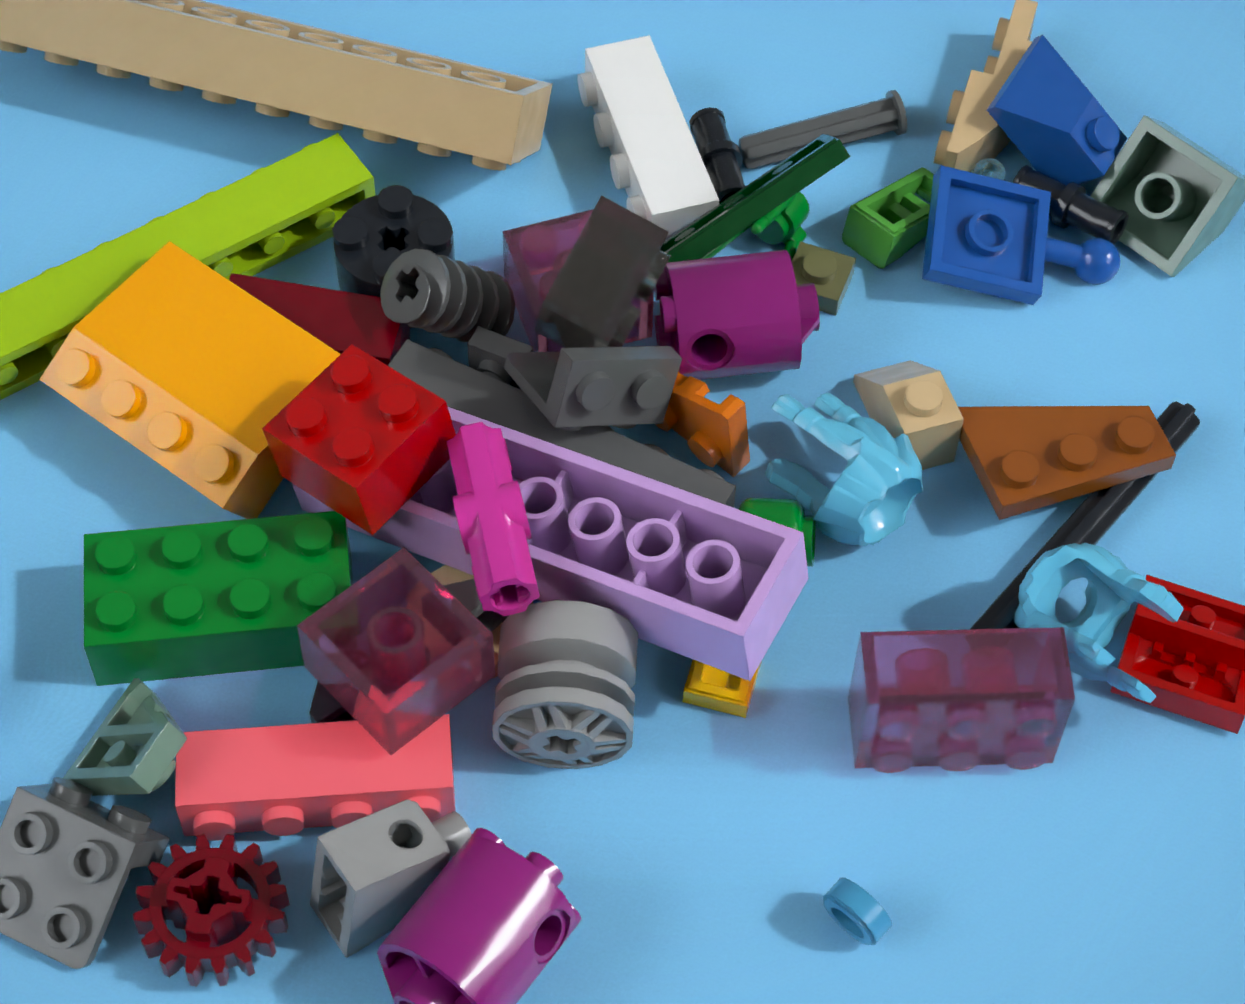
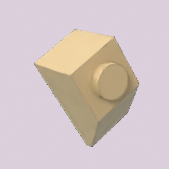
[853,360,964,470]

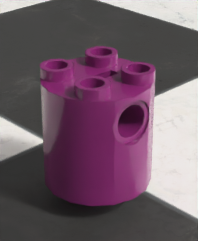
[652,250,820,380]
[377,828,582,1004]

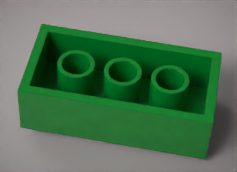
[84,511,359,686]

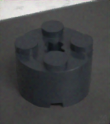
[333,185,455,328]

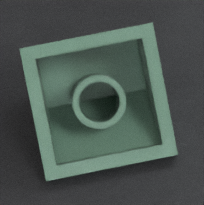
[1091,115,1245,277]

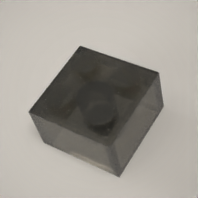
[534,195,671,348]

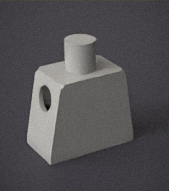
[310,800,472,958]

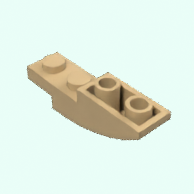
[934,0,1038,174]

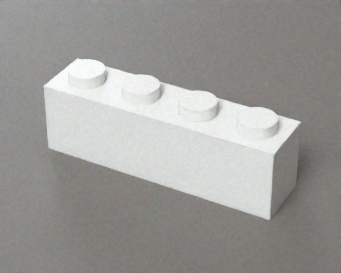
[578,35,719,251]

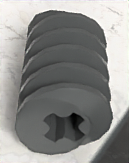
[381,249,515,343]

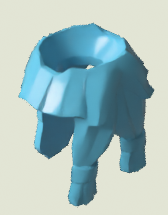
[765,393,923,546]
[1015,543,1184,703]

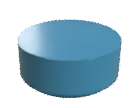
[823,878,892,945]

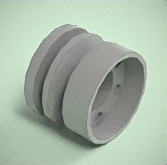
[492,600,638,769]

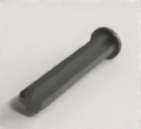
[738,90,907,169]

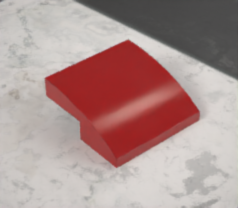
[1110,575,1245,734]

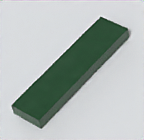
[633,134,851,291]

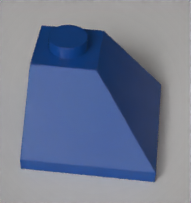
[987,35,1127,185]

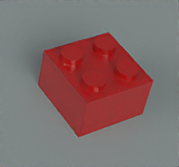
[262,344,456,535]

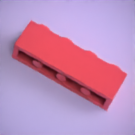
[175,714,456,841]

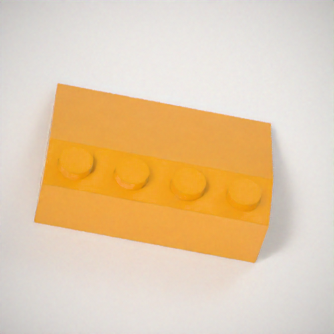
[39,241,340,519]

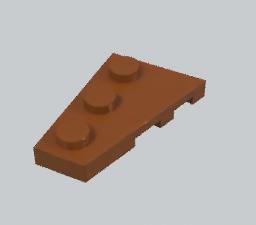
[958,406,1176,520]

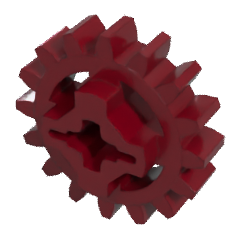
[133,834,290,987]

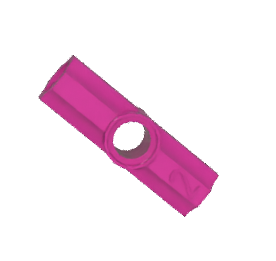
[447,422,540,616]

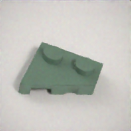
[63,678,187,796]

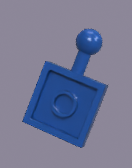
[922,165,1120,305]

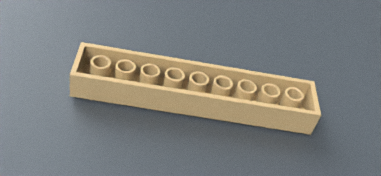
[0,0,552,170]

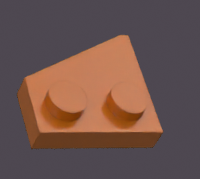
[655,372,750,477]

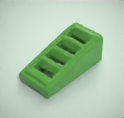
[842,167,934,269]

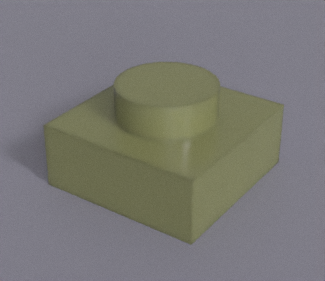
[792,241,856,316]

